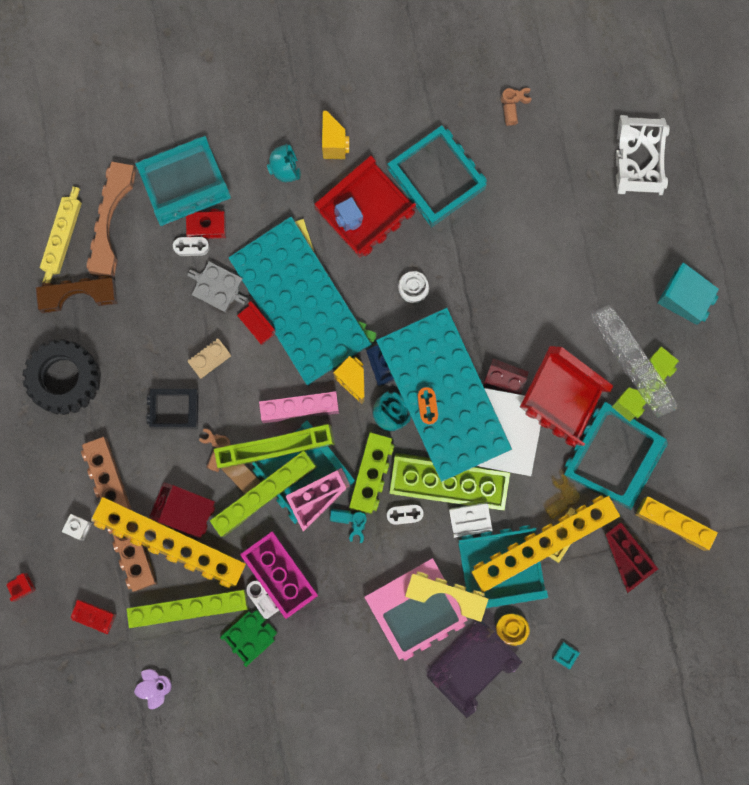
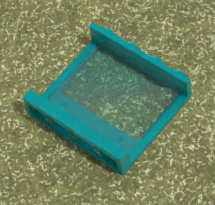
[135,136,231,226]

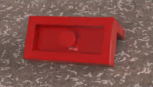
[237,301,275,345]

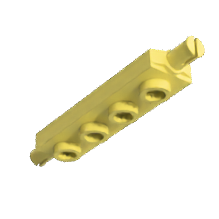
[40,187,82,283]

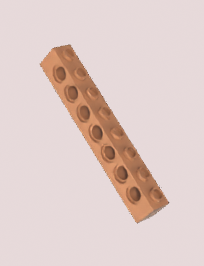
[81,437,158,592]

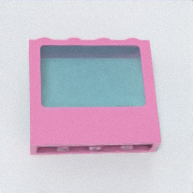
[365,558,468,661]

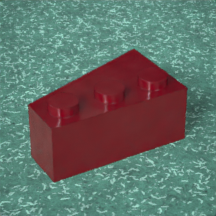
[605,522,658,593]

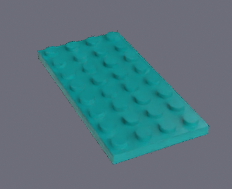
[228,217,372,385]
[376,308,512,482]

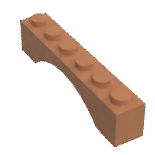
[87,162,136,279]

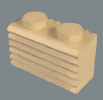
[188,339,231,379]

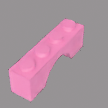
[259,392,339,423]

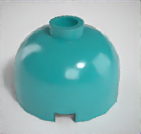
[267,144,301,183]
[372,392,411,431]

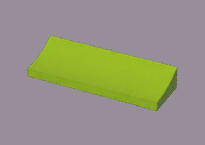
[389,453,510,510]

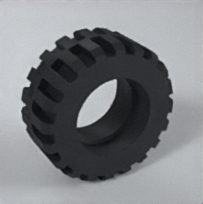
[22,339,101,415]

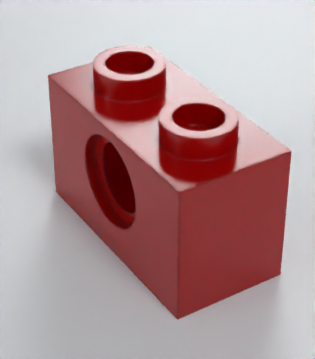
[186,209,226,239]

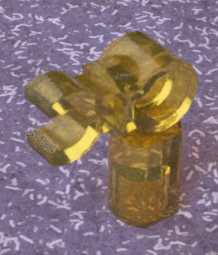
[545,475,580,519]

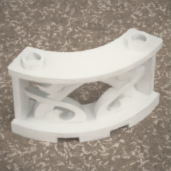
[616,115,669,195]

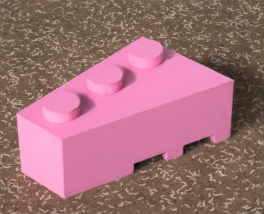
[286,468,350,531]

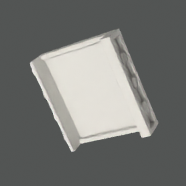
[477,388,541,476]

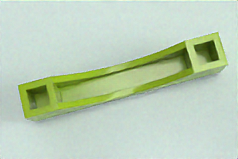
[214,424,335,469]
[210,451,317,537]
[127,590,249,628]

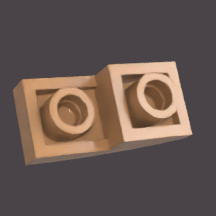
[221,464,261,494]

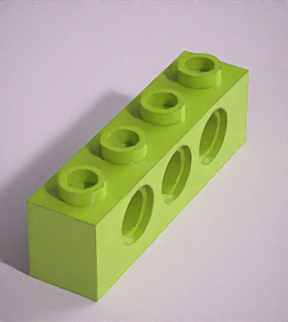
[349,433,395,515]

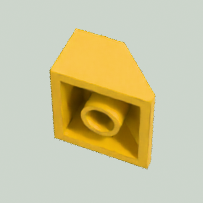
[322,111,349,159]
[333,356,364,404]

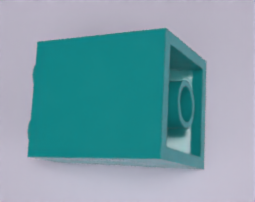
[657,263,719,325]

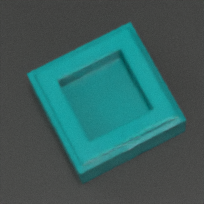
[552,642,580,670]

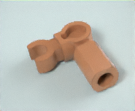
[501,88,532,126]
[199,429,231,472]

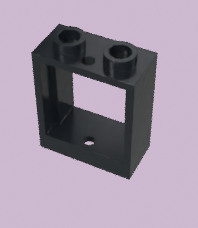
[146,389,199,429]

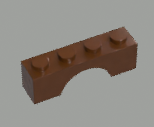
[36,276,118,313]

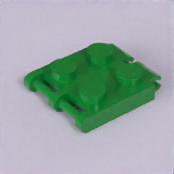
[220,610,277,667]

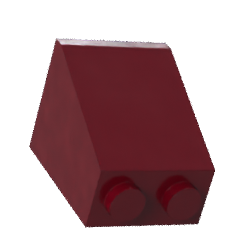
[149,482,215,538]

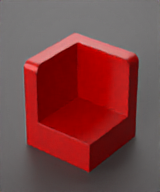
[6,573,36,602]

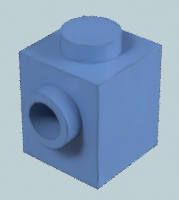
[334,197,363,232]

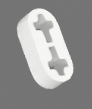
[173,237,210,256]
[387,505,423,525]

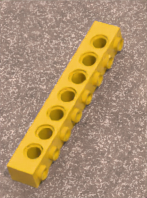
[471,495,620,593]
[91,497,246,588]

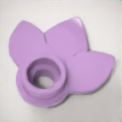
[134,669,172,709]

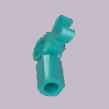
[330,508,367,543]

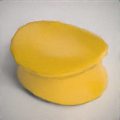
[496,614,530,646]

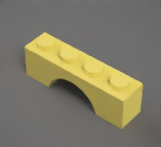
[405,571,488,622]

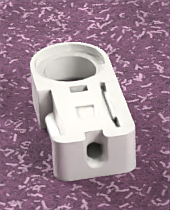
[247,581,279,619]

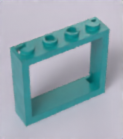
[387,126,487,228]

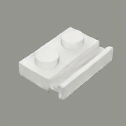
[449,502,492,538]

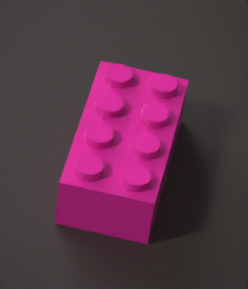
[240,532,318,619]

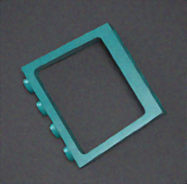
[564,402,668,510]

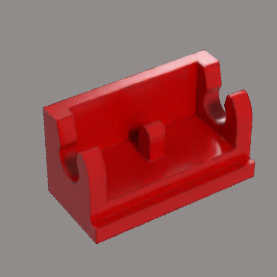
[70,600,117,635]

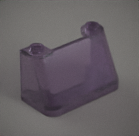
[427,621,522,718]

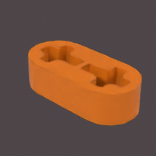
[418,387,438,424]

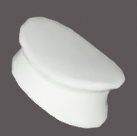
[398,271,429,303]

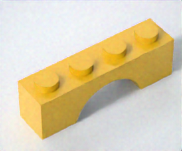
[635,496,718,551]

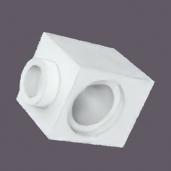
[62,514,92,541]

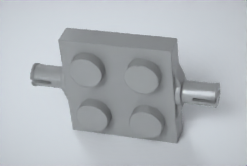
[187,261,248,313]

